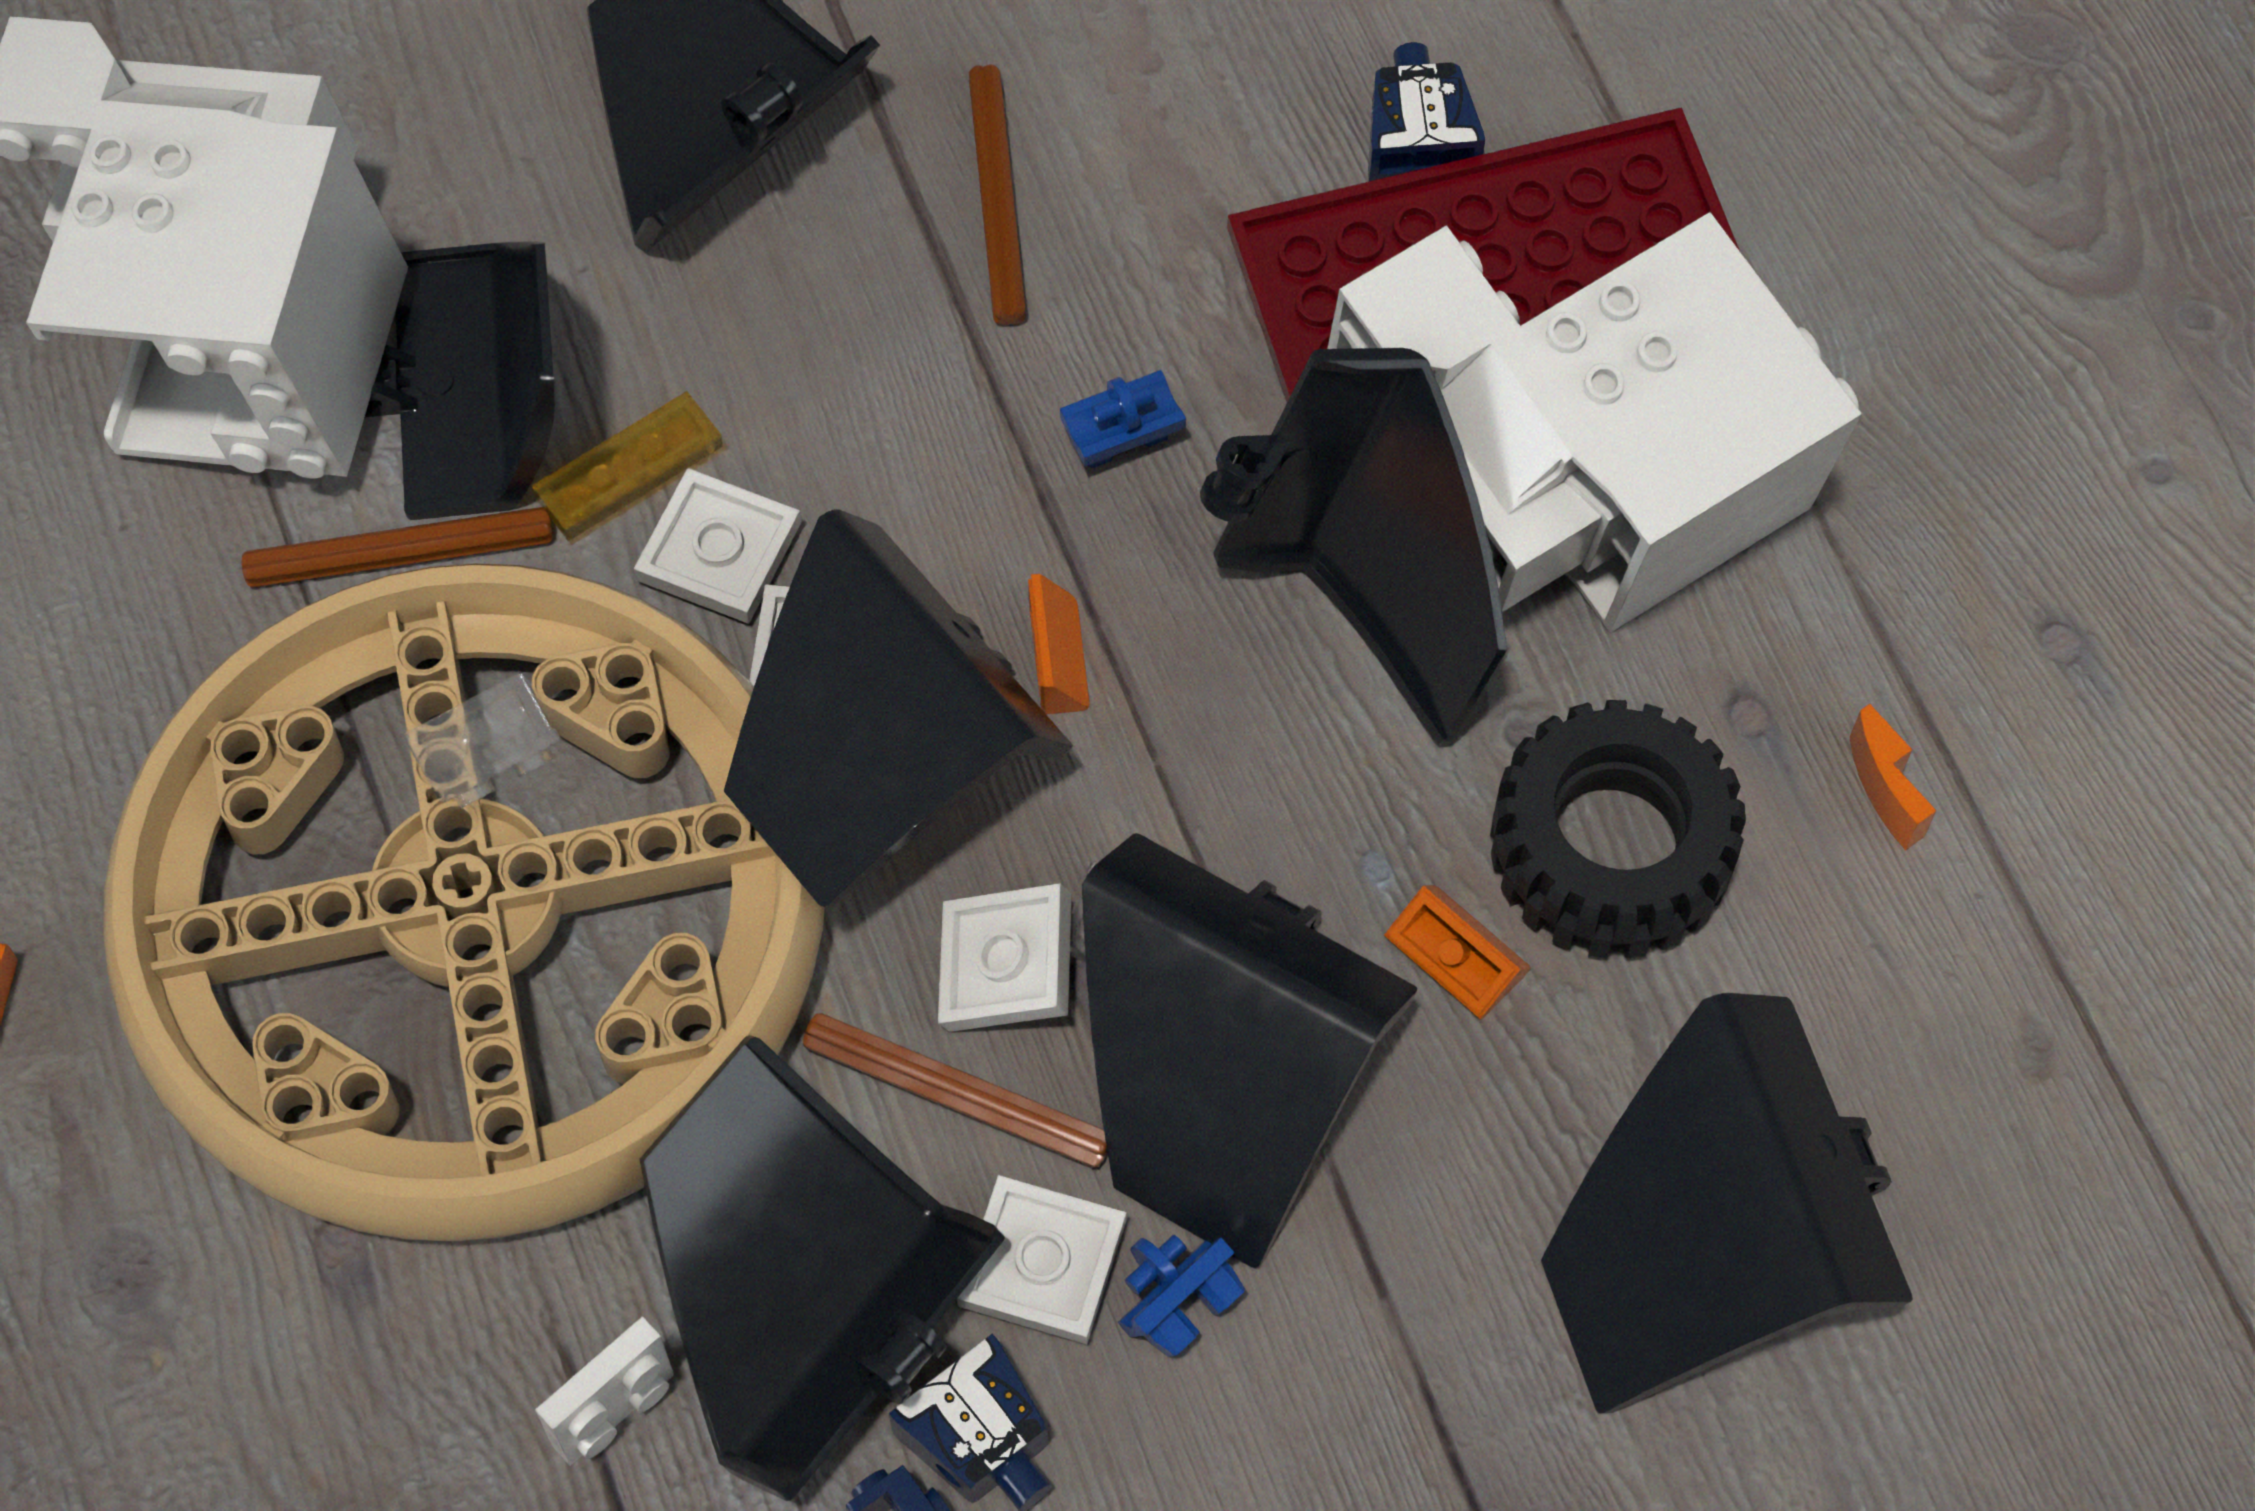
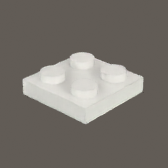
[634,468,802,624]
[938,883,1071,1032]
[957,1175,1127,1345]
[535,1316,674,1466]

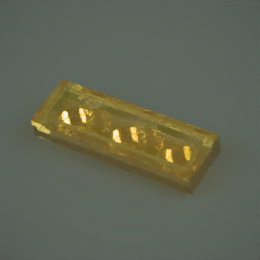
[532,391,723,541]

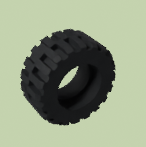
[1490,700,1746,959]

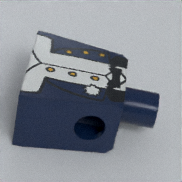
[1368,42,1485,181]
[889,1333,1052,1511]

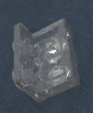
[403,672,561,809]

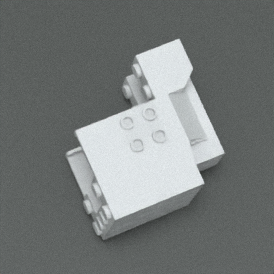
[0,16,408,478]
[1327,212,1862,633]

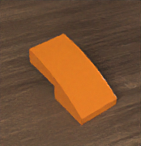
[1849,703,1937,851]

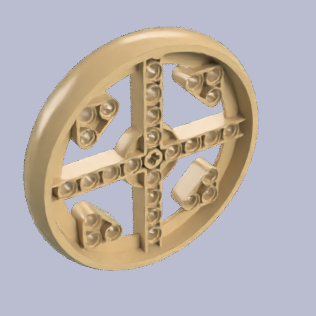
[103,563,825,1241]

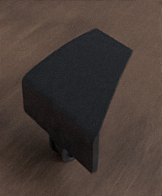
[587,0,880,251]
[364,241,555,520]
[1200,348,1507,744]
[724,509,1073,908]
[1082,833,1417,1268]
[1541,993,1913,1413]
[639,1035,1005,1501]

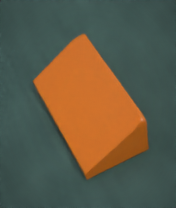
[1028,574,1090,715]
[1384,885,1531,1019]

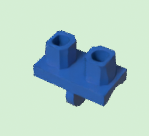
[1060,370,1186,468]
[1117,1235,1245,1357]

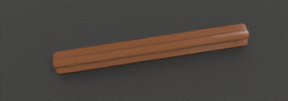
[969,64,1026,326]
[241,507,553,587]
[803,1013,1107,1168]

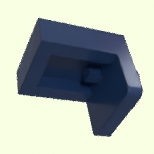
[846,1465,950,1511]

